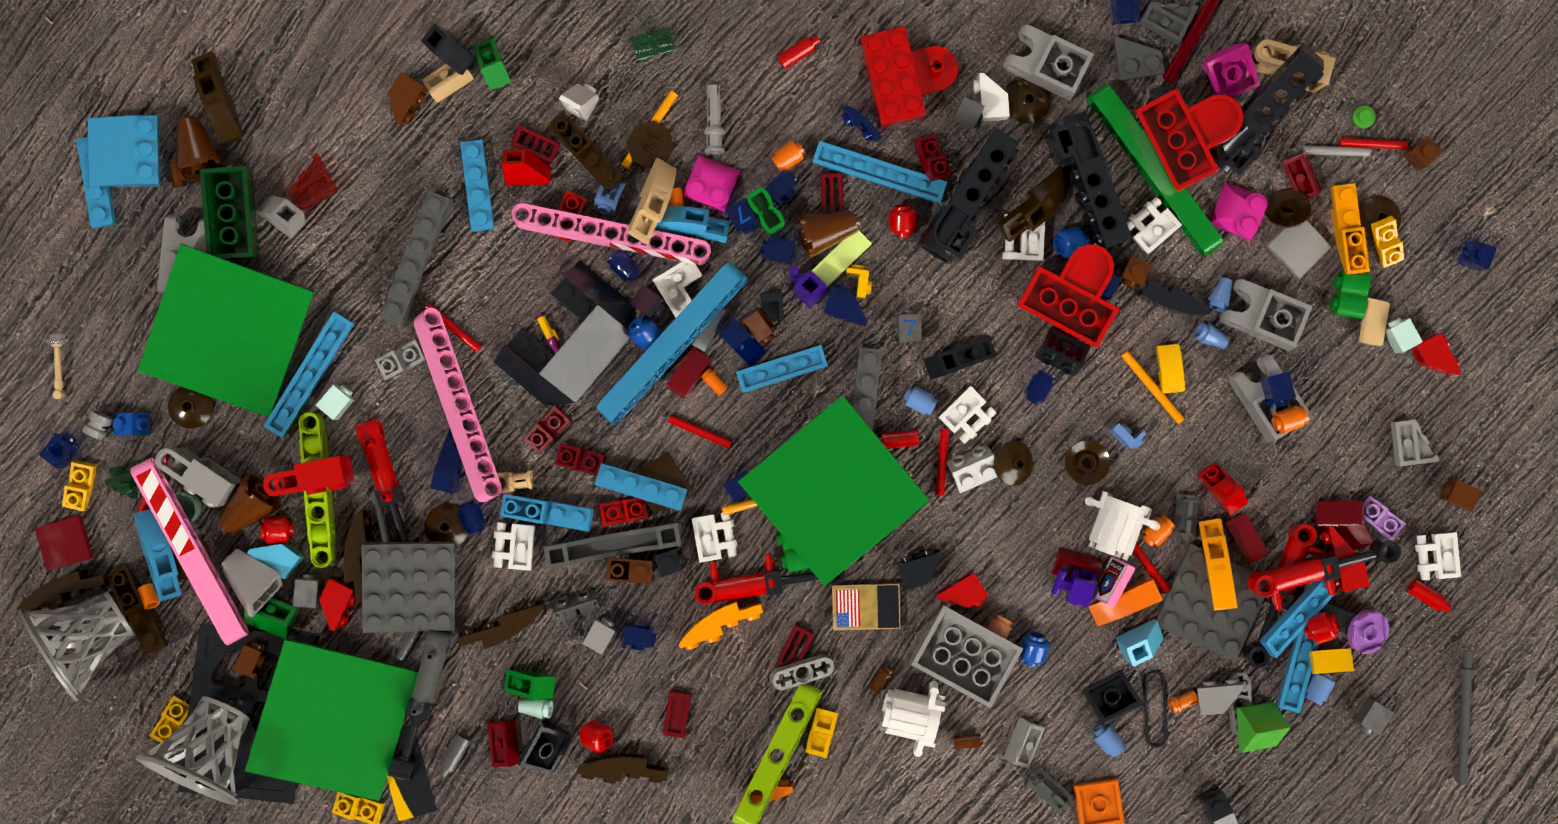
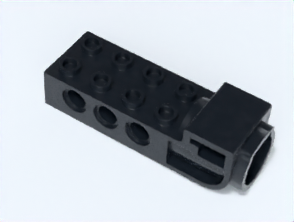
[1209,43,1324,175]
[1045,112,1132,249]
[918,128,1019,264]

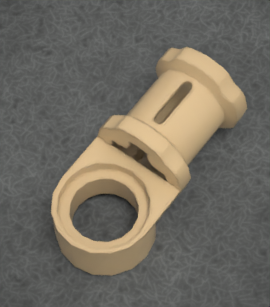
[497,469,534,493]

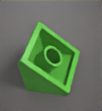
[1236,702,1291,753]

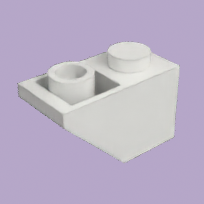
[973,73,1010,122]

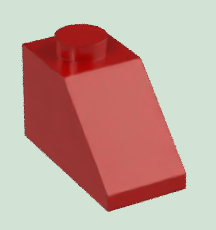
[934,571,988,608]

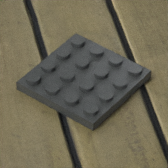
[362,541,455,633]
[1155,543,1265,662]

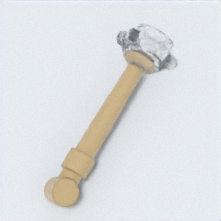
[45,334,69,399]

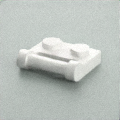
[1002,214,1045,261]

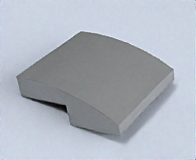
[1266,221,1331,279]

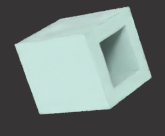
[1385,317,1423,353]
[316,384,356,420]

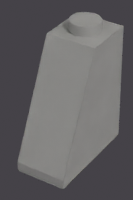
[222,549,282,617]

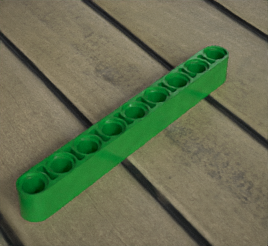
[1087,84,1224,257]

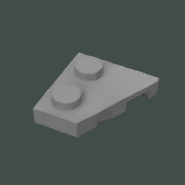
[1391,419,1439,467]

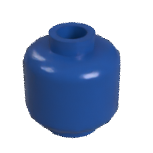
[1053,227,1089,258]
[628,317,662,350]
[1019,631,1050,667]

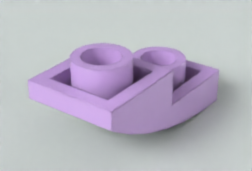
[1363,496,1406,541]

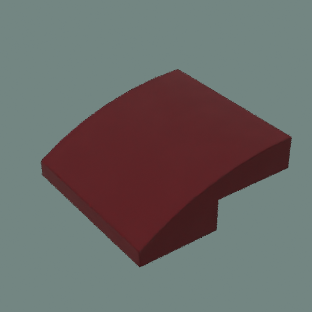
[35,515,93,571]

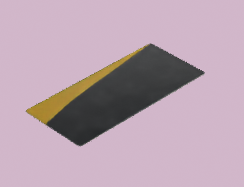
[387,727,437,821]

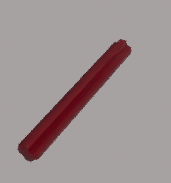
[1163,0,1220,84]

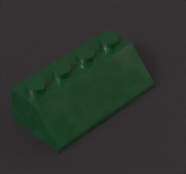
[200,166,259,261]

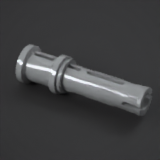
[704,84,725,155]

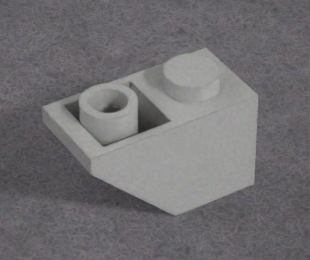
[256,195,306,239]
[1197,678,1246,716]

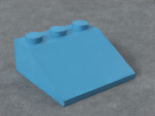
[88,115,161,187]

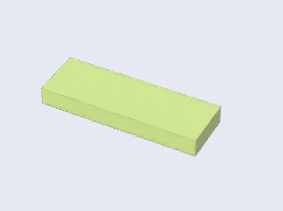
[812,230,872,288]

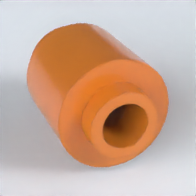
[771,140,805,172]
[1272,406,1309,434]
[1142,515,1176,547]

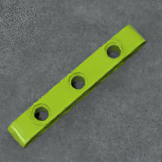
[299,413,337,568]
[732,683,823,824]

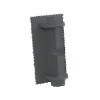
[1173,494,1199,540]
[553,589,600,622]
[1026,768,1074,814]

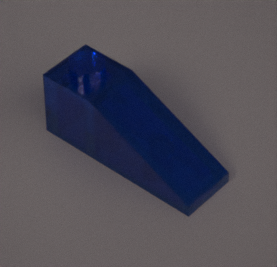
[430,425,467,494]

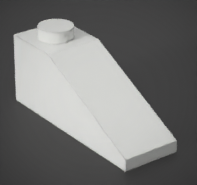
[559,83,599,121]

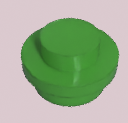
[1352,106,1375,129]

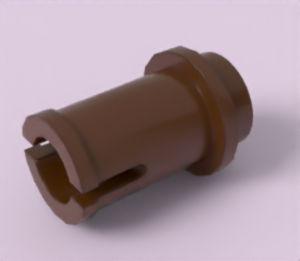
[166,159,187,188]
[868,665,895,694]
[953,732,982,750]

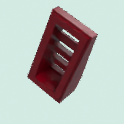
[509,124,561,164]

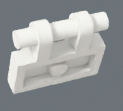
[1127,197,1182,255]
[938,386,996,444]
[692,513,738,563]
[492,522,536,571]
[1415,532,1461,580]

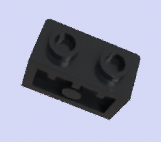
[1035,327,1090,376]

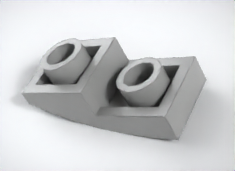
[375,339,426,380]

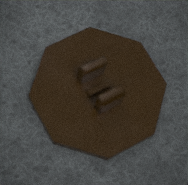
[627,121,674,169]

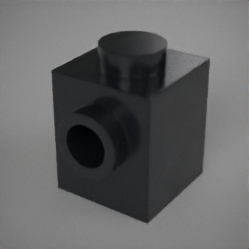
[654,547,686,577]

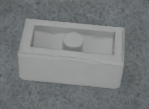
[1004,717,1045,769]

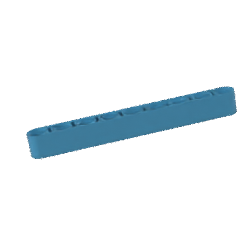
[597,262,747,425]

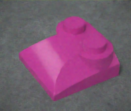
[1203,42,1260,98]
[683,155,740,213]
[1209,182,1268,241]

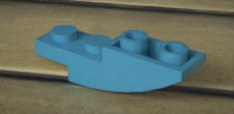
[654,206,730,243]
[500,494,594,532]
[133,509,182,601]

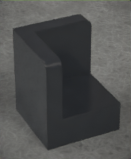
[760,292,784,321]

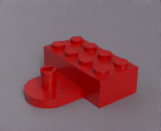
[860,26,958,129]
[1135,89,1243,193]
[1016,244,1120,348]

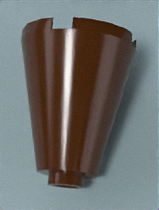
[177,116,224,182]
[796,211,860,258]
[219,473,281,534]

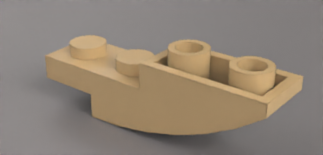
[626,158,676,244]

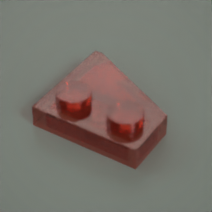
[287,153,339,212]

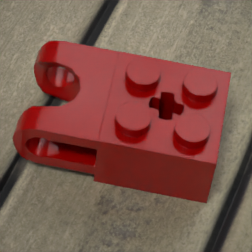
[263,455,355,496]

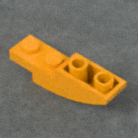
[1330,183,1370,275]
[1199,519,1237,611]
[679,600,763,650]

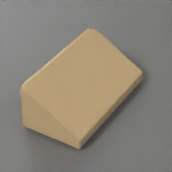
[422,64,474,103]
[1359,298,1390,346]

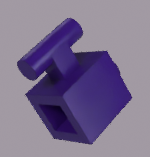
[789,266,826,309]
[1051,568,1097,607]

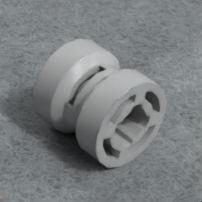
[82,410,113,440]

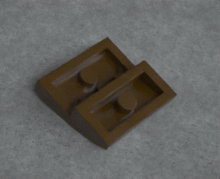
[634,451,693,515]

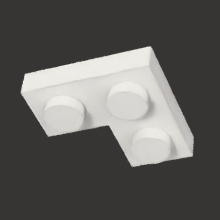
[653,262,702,317]

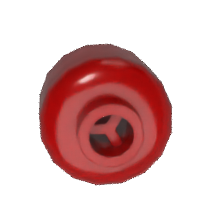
[888,204,918,238]
[260,515,294,545]
[1304,611,1340,644]
[579,720,613,753]

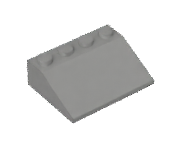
[909,605,1023,708]

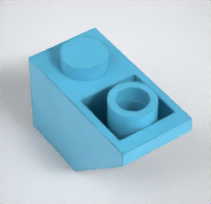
[247,543,305,579]
[1116,619,1164,667]

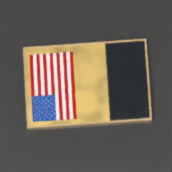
[832,583,900,630]

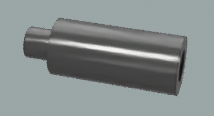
[439,733,472,778]

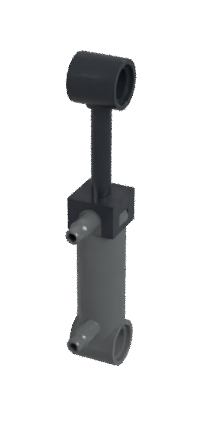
[388,630,453,782]

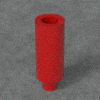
[777,36,820,70]
[878,430,919,449]
[1406,579,1452,613]

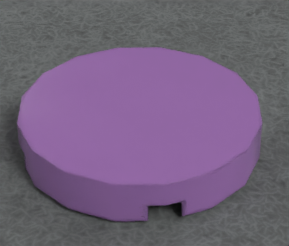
[1347,609,1389,654]

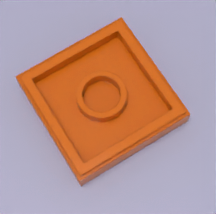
[1073,778,1125,824]

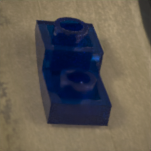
[841,105,882,144]

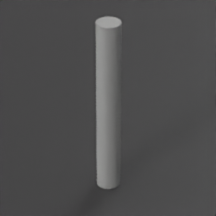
[1301,145,1371,157]

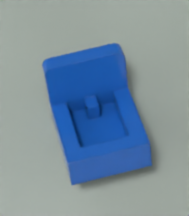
[113,413,150,436]

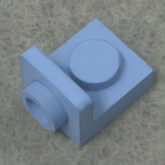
[594,182,626,216]
[1108,423,1147,449]

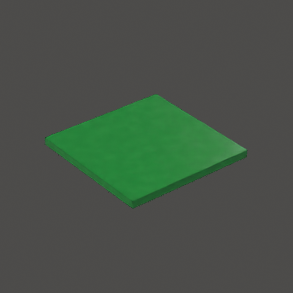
[138,243,315,417]
[738,395,930,586]
[245,638,418,801]

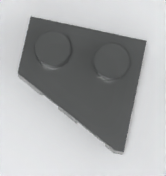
[1139,2,1199,45]
[1112,37,1165,81]

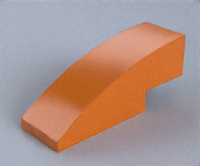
[1088,578,1163,626]

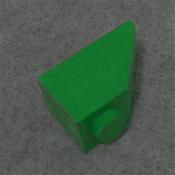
[473,38,511,91]
[504,669,556,700]

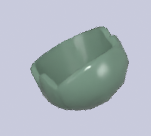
[174,491,202,523]

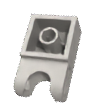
[1003,24,1094,101]
[157,215,206,293]
[1220,279,1313,351]
[1229,354,1313,443]
[155,447,241,508]

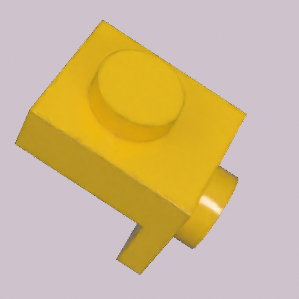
[846,265,872,299]

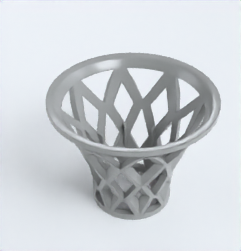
[18,591,135,702]
[136,696,250,805]

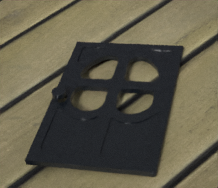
[178,624,316,804]

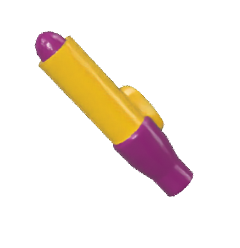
[537,313,560,354]

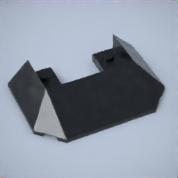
[493,260,633,405]

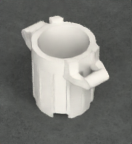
[1085,491,1160,561]
[879,681,946,757]

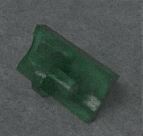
[631,27,676,60]
[105,459,143,499]

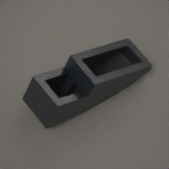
[1137,280,1212,316]

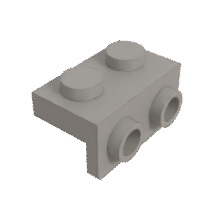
[947,445,997,493]

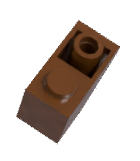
[389,72,428,128]
[606,557,654,584]

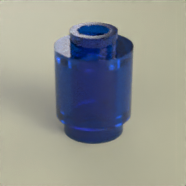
[607,250,641,283]
[1024,370,1054,405]
[458,500,485,535]

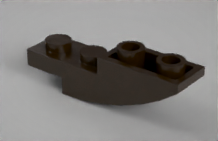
[191,51,244,145]
[548,112,625,193]
[998,166,1070,242]
[343,510,375,603]
[106,565,169,656]
[17,569,109,612]
[458,600,546,649]
[576,753,669,784]

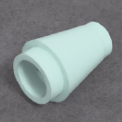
[518,699,553,720]

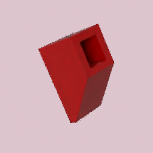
[502,150,552,186]
[1411,333,1462,375]
[1198,462,1248,516]
[319,577,356,631]

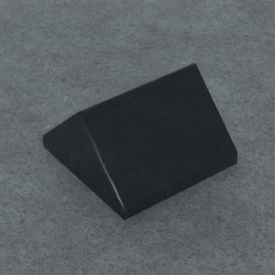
[1082,670,1144,726]
[517,719,573,775]

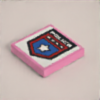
[1092,556,1135,608]

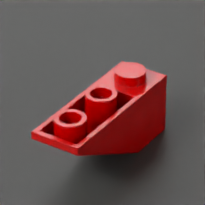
[1321,525,1370,592]

